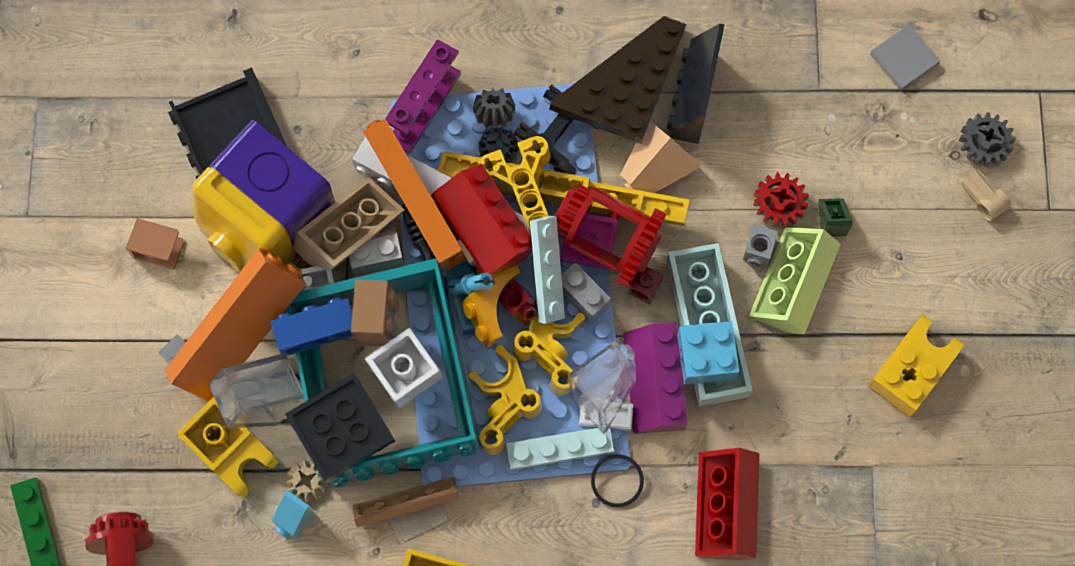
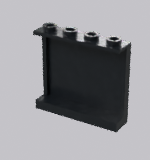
[168,67,287,179]

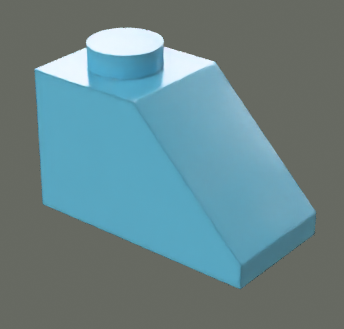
[272,490,315,539]

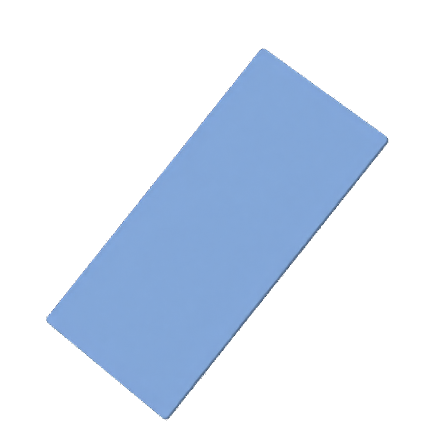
[391,84,631,487]

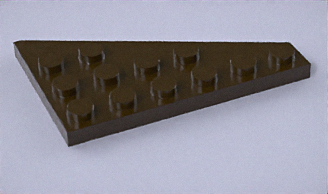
[549,16,687,144]

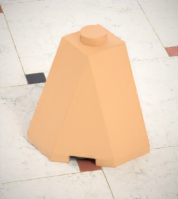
[620,121,701,193]

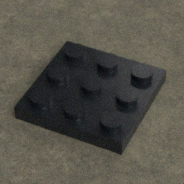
[285,373,396,483]

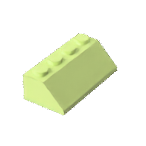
[749,227,841,335]

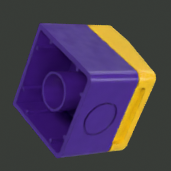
[193,120,335,273]

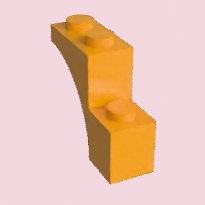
[462,265,521,348]

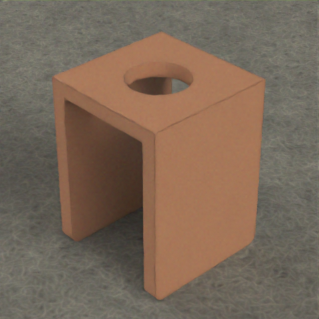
[126,218,185,269]

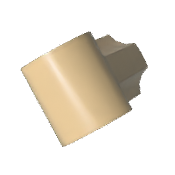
[961,169,1011,221]

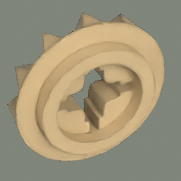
[285,460,328,503]

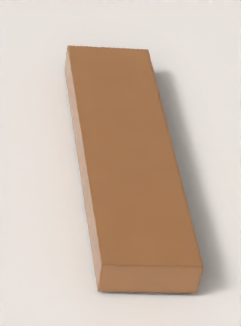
[352,477,459,527]

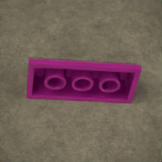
[623,322,688,434]

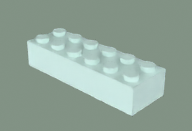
[666,243,753,407]

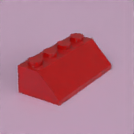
[431,163,533,276]
[695,447,760,560]

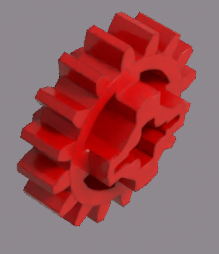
[753,172,809,227]

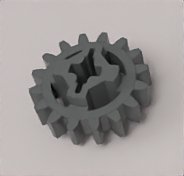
[959,112,1016,167]

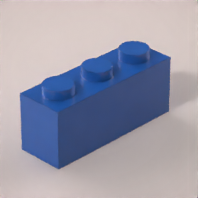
[271,298,354,357]

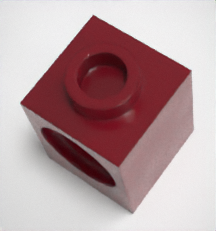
[628,267,664,305]
[498,280,538,326]

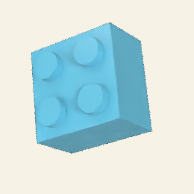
[677,321,739,385]

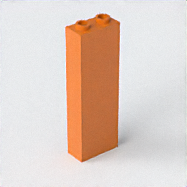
[363,119,467,272]
[165,249,306,402]

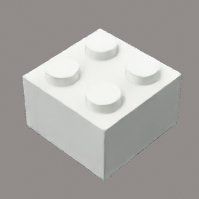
[365,328,444,408]

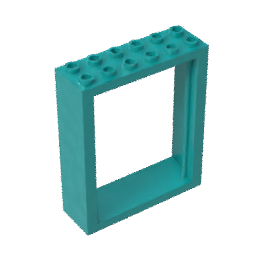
[287,258,482,487]

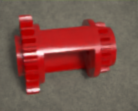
[555,184,667,288]
[85,512,154,566]

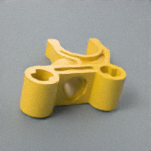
[513,313,585,396]
[469,345,542,456]

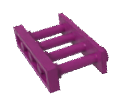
[385,39,461,154]

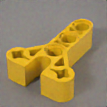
[478,136,551,235]

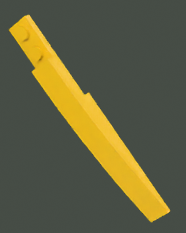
[438,151,690,227]

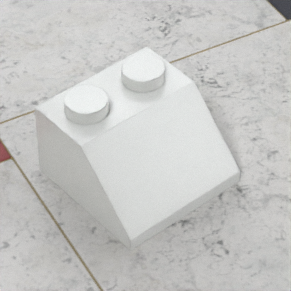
[349,221,404,277]

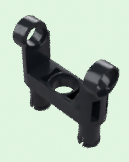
[514,84,605,175]

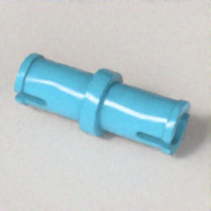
[448,273,493,295]

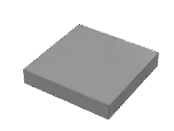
[870,24,940,91]

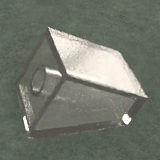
[568,339,637,434]
[209,354,304,428]

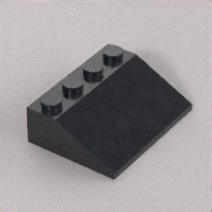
[667,23,725,144]

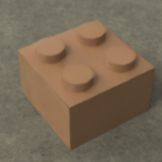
[351,280,400,346]

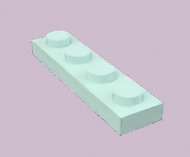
[530,216,565,324]
[506,426,614,471]

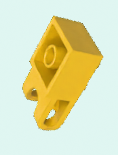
[868,314,964,417]
[176,396,279,498]

